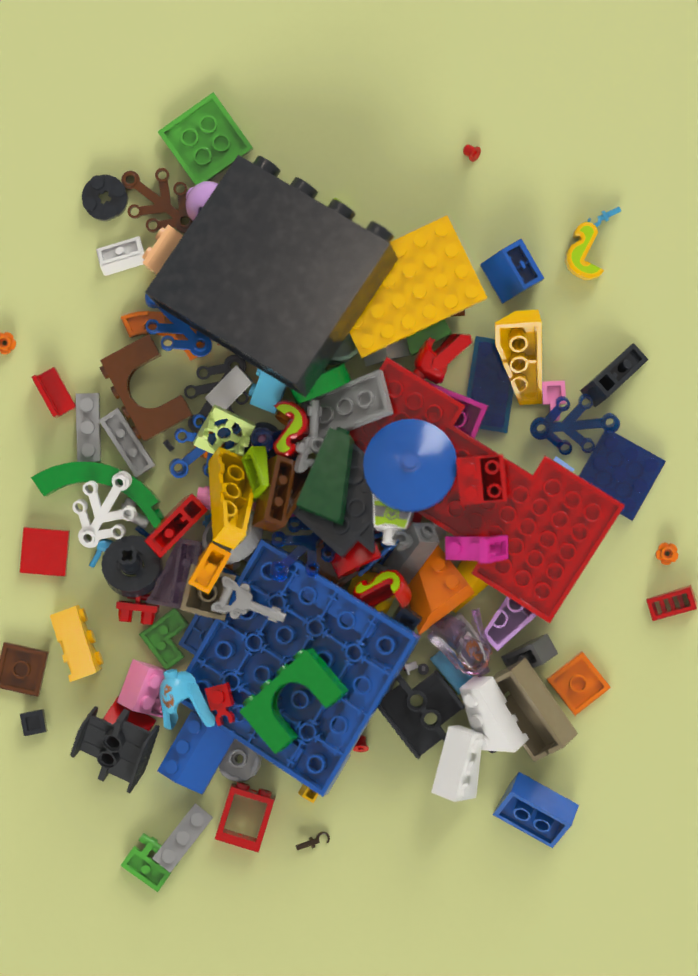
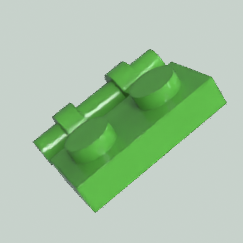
[120,833,179,892]

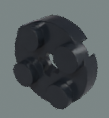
[82,175,128,221]

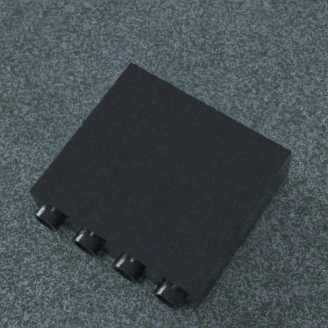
[145,155,398,398]

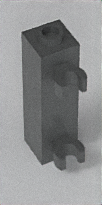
[369,523,440,584]

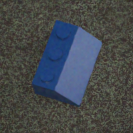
[157,711,235,794]
[493,772,579,848]

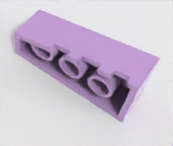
[482,596,537,652]

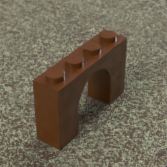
[99,334,193,442]

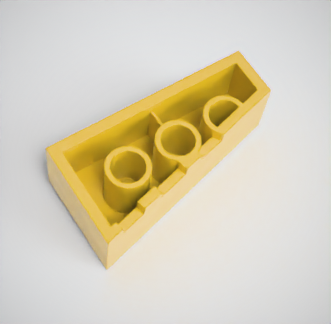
[208,447,254,549]

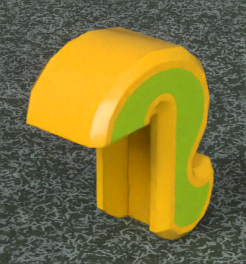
[565,222,604,280]

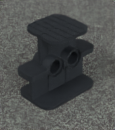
[377,670,465,759]
[70,706,160,794]

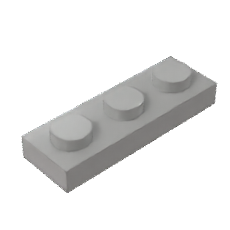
[76,393,101,462]
[99,408,156,478]
[152,803,213,873]

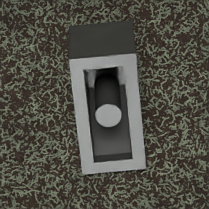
[501,633,558,668]

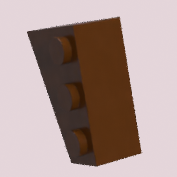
[252,455,311,532]

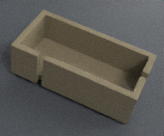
[493,658,578,762]

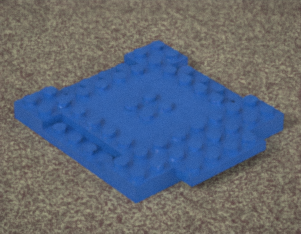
[178,539,421,797]

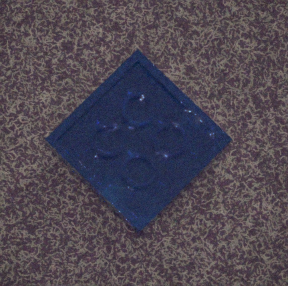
[579,428,666,521]

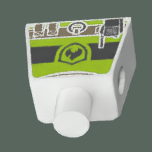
[373,495,415,545]

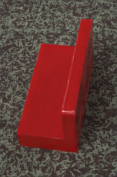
[31,367,76,418]

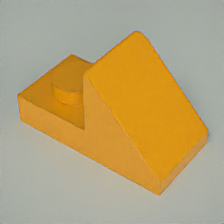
[188,542,231,594]

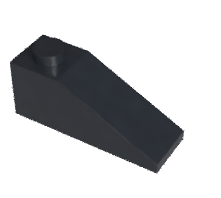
[580,343,648,407]

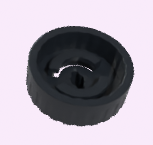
[101,535,163,597]

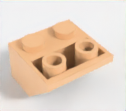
[142,225,183,275]

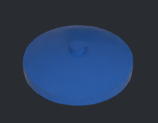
[363,419,457,512]

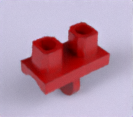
[116,594,160,625]

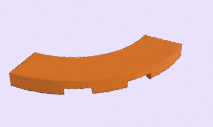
[121,311,211,361]

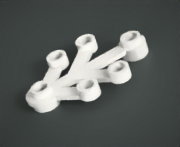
[72,471,137,548]

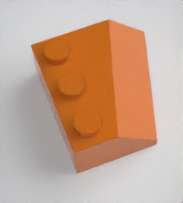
[408,545,475,635]

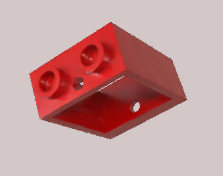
[215,782,276,853]

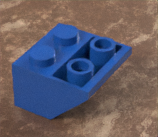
[480,239,544,304]

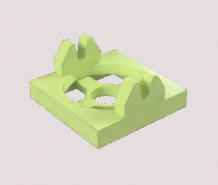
[193,404,256,456]

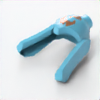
[159,669,216,730]

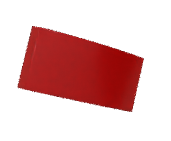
[329,541,381,579]

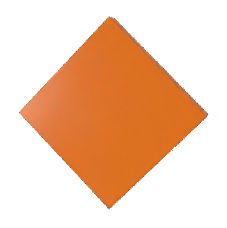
[546,651,611,716]

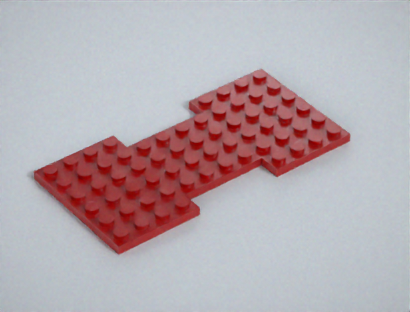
[349,357,625,623]

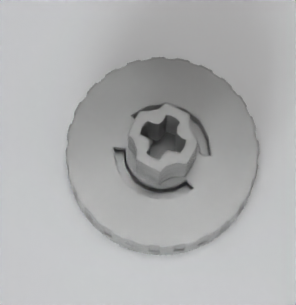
[202,511,263,565]

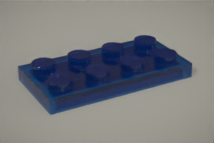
[466,336,514,433]

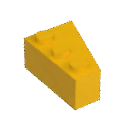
[50,605,104,682]

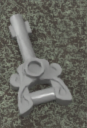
[294,400,324,473]
[210,576,287,623]

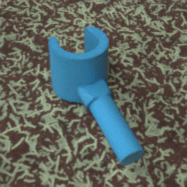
[89,539,113,568]

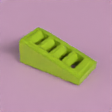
[241,446,269,498]

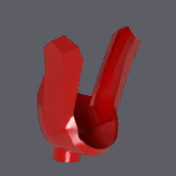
[413,334,473,384]

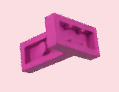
[445,535,508,563]

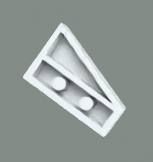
[459,676,529,752]
[431,725,483,802]

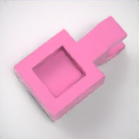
[542,381,566,421]

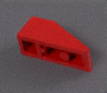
[144,493,208,558]

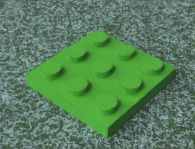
[158,92,253,185]

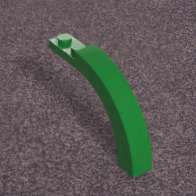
[31,462,179,550]

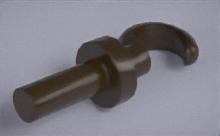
[295,831,330,851]

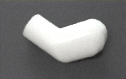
[121,498,149,528]

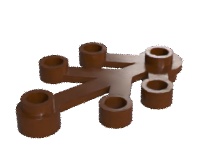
[121,168,193,233]

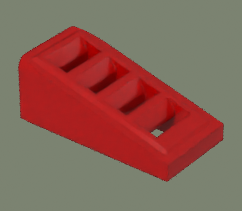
[646,585,698,621]

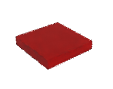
[20,527,70,577]

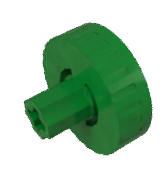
[290,363,351,404]

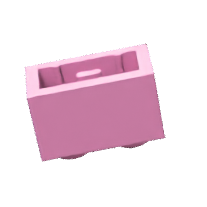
[117,659,166,718]

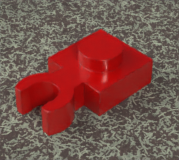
[205,682,235,726]

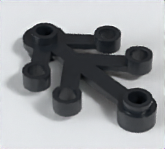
[184,355,249,432]

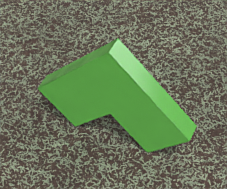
[139,607,189,671]

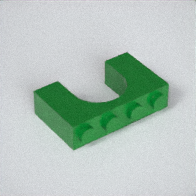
[239,648,349,754]

